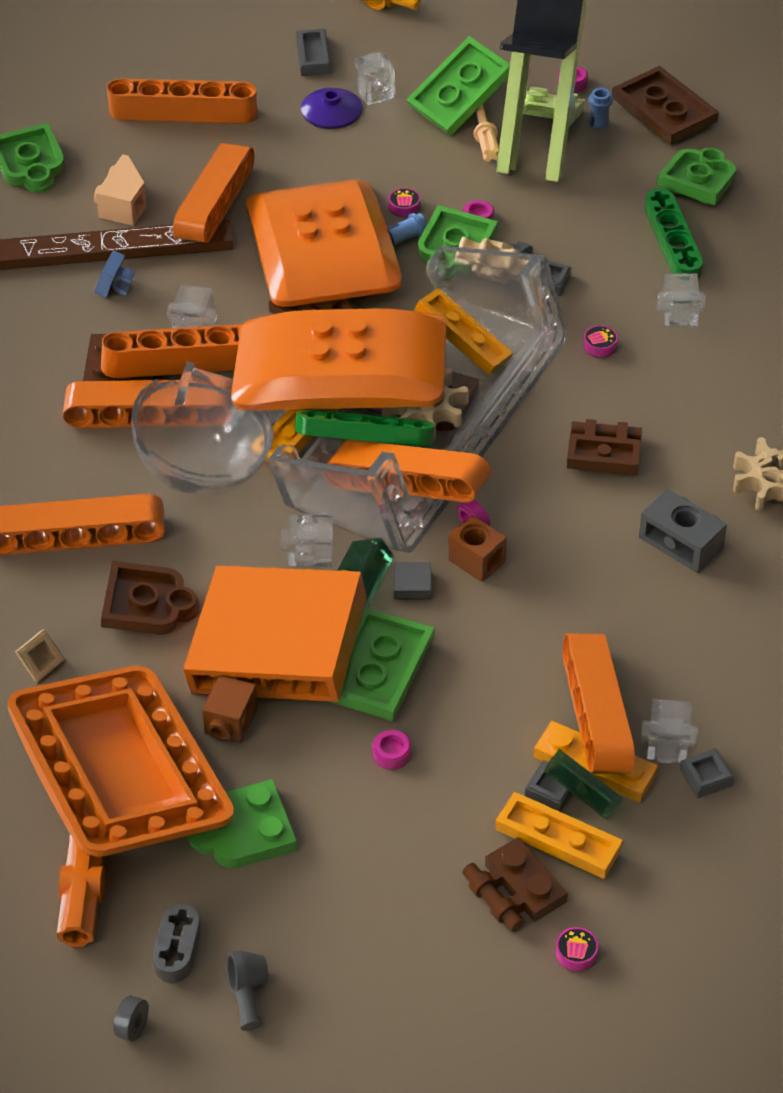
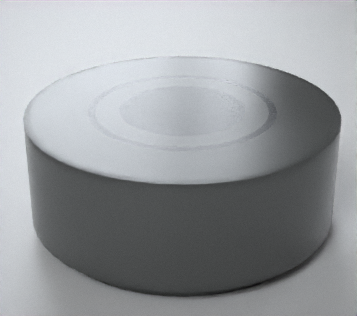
[113,995,149,1042]

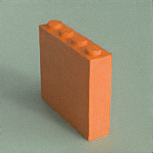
[183,566,367,702]

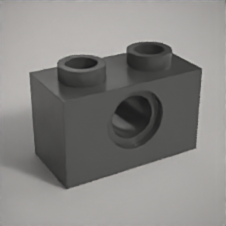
[639,489,727,573]

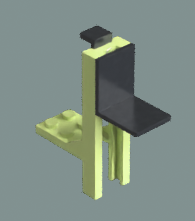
[496,0,587,182]

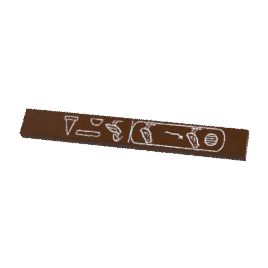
[0,220,233,270]

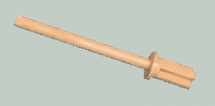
[474,104,499,162]

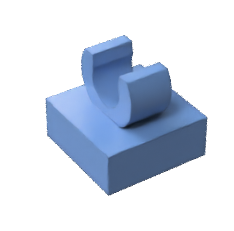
[94,250,135,298]

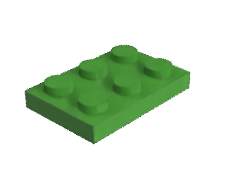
[406,36,510,137]
[328,607,435,721]

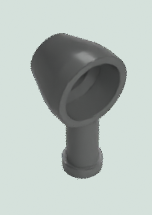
[226,951,268,1031]

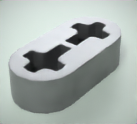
[153,904,201,983]

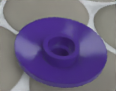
[301,88,362,129]

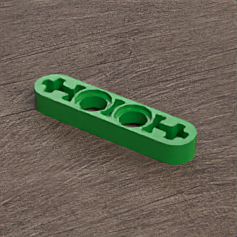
[645,188,703,283]
[295,409,435,446]

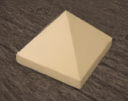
[15,629,65,683]

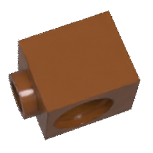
[448,516,507,582]
[202,675,258,743]

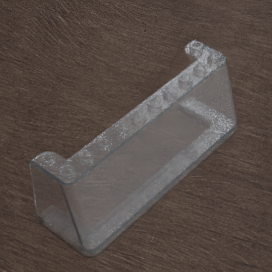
[268,246,566,553]

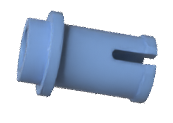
[588,88,613,129]
[387,213,427,247]

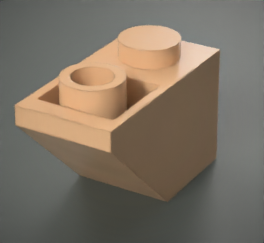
[94,154,147,226]

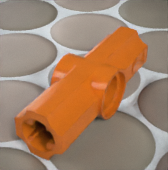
[57,834,106,947]

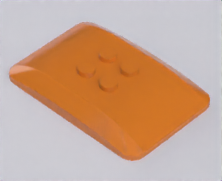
[246,179,402,307]
[231,308,447,411]
[8,666,234,857]

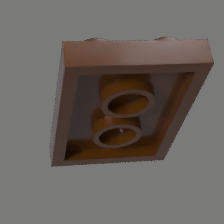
[612,66,719,145]

